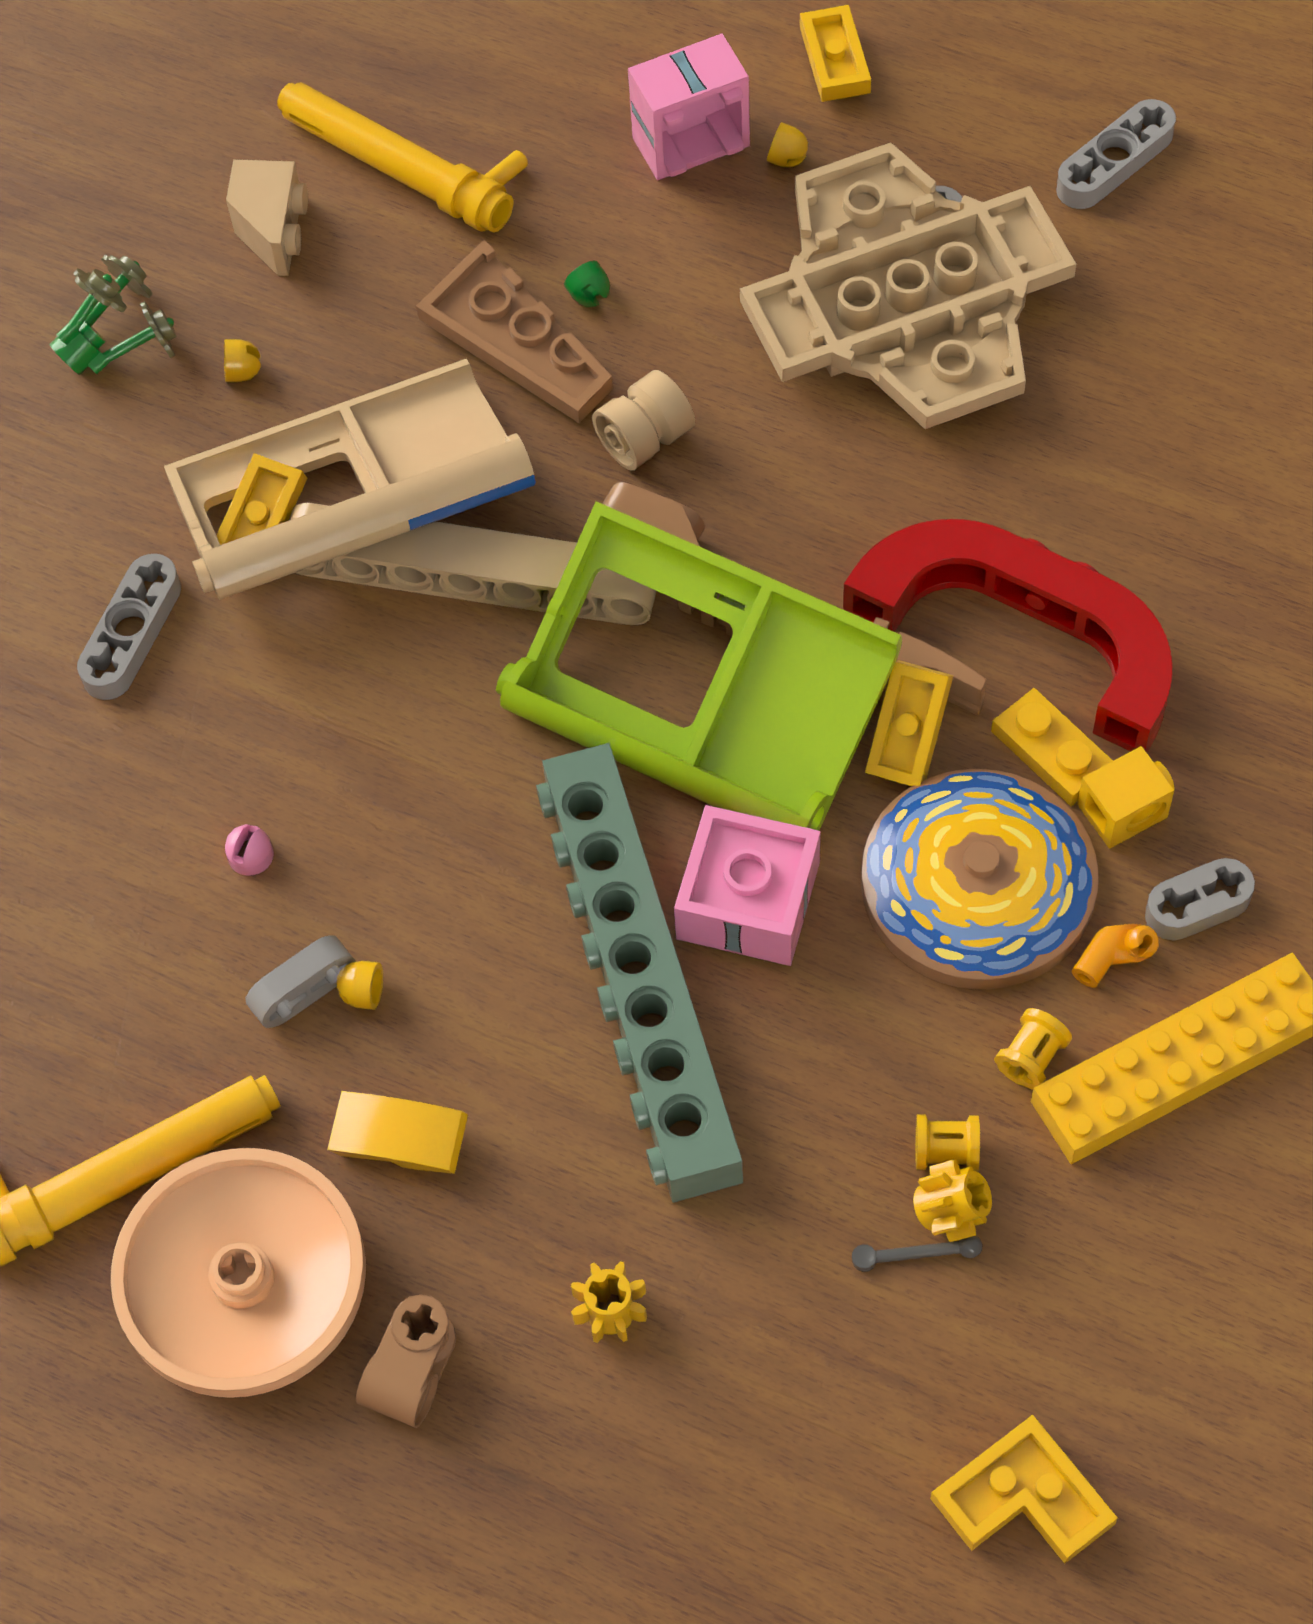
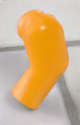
[1072,924,1159,988]

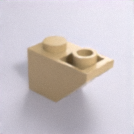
[226,159,308,276]

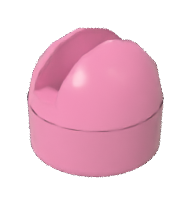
[225,824,274,876]

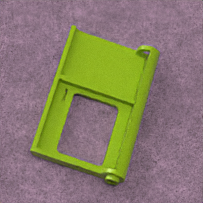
[496,501,902,831]

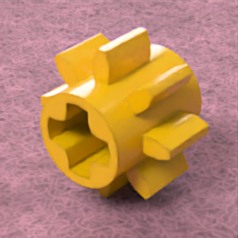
[913,1159,992,1242]
[571,1261,647,1343]

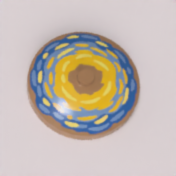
[861,769,1098,990]

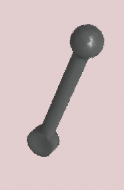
[852,1236,983,1272]

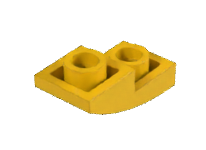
[327,1091,468,1174]

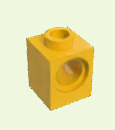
[1077,746,1175,849]

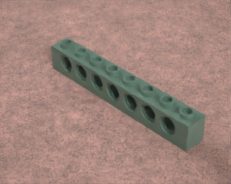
[536,743,743,1203]

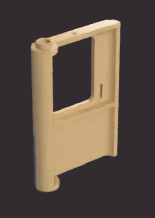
[164,358,536,600]

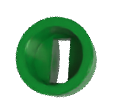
[564,260,611,307]

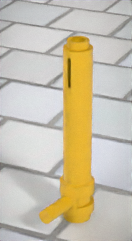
[277,82,528,233]
[0,1075,281,1267]

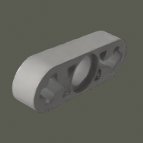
[1056,99,1176,209]
[77,554,181,700]

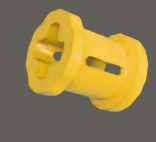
[994,1008,1072,1090]
[915,1114,980,1171]

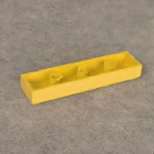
[1031,952,1313,1165]

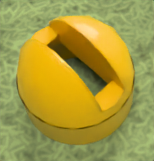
[767,122,808,168]
[224,339,261,382]
[336,960,383,1010]

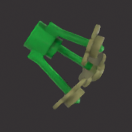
[49,255,177,375]

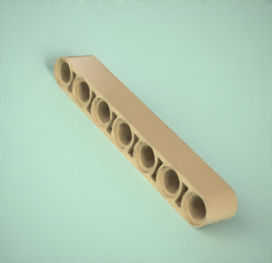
[289,503,656,625]

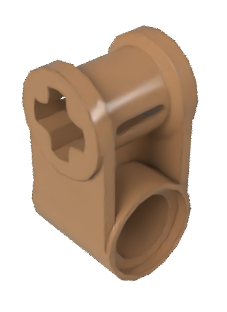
[356,1294,456,1428]

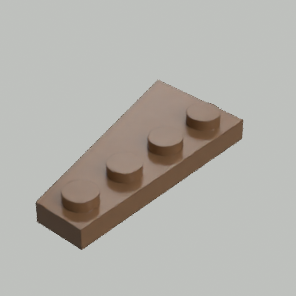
[416,240,613,423]

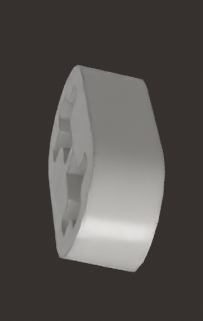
[1145,858,1255,941]
[246,935,355,1028]

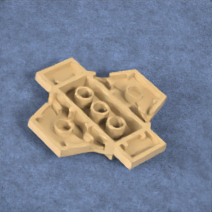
[740,142,1076,429]

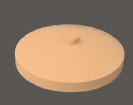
[111,1148,366,1398]

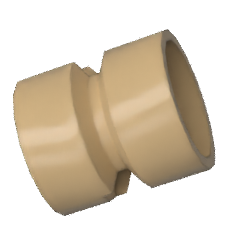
[592,370,695,470]

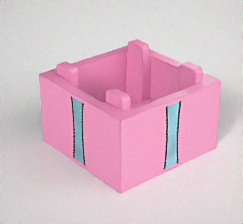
[628,33,750,181]
[674,805,821,966]

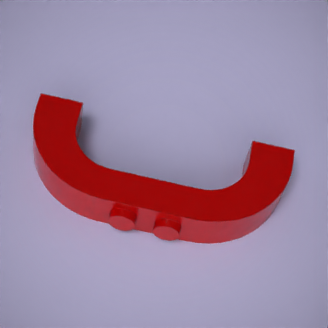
[843,519,1172,752]

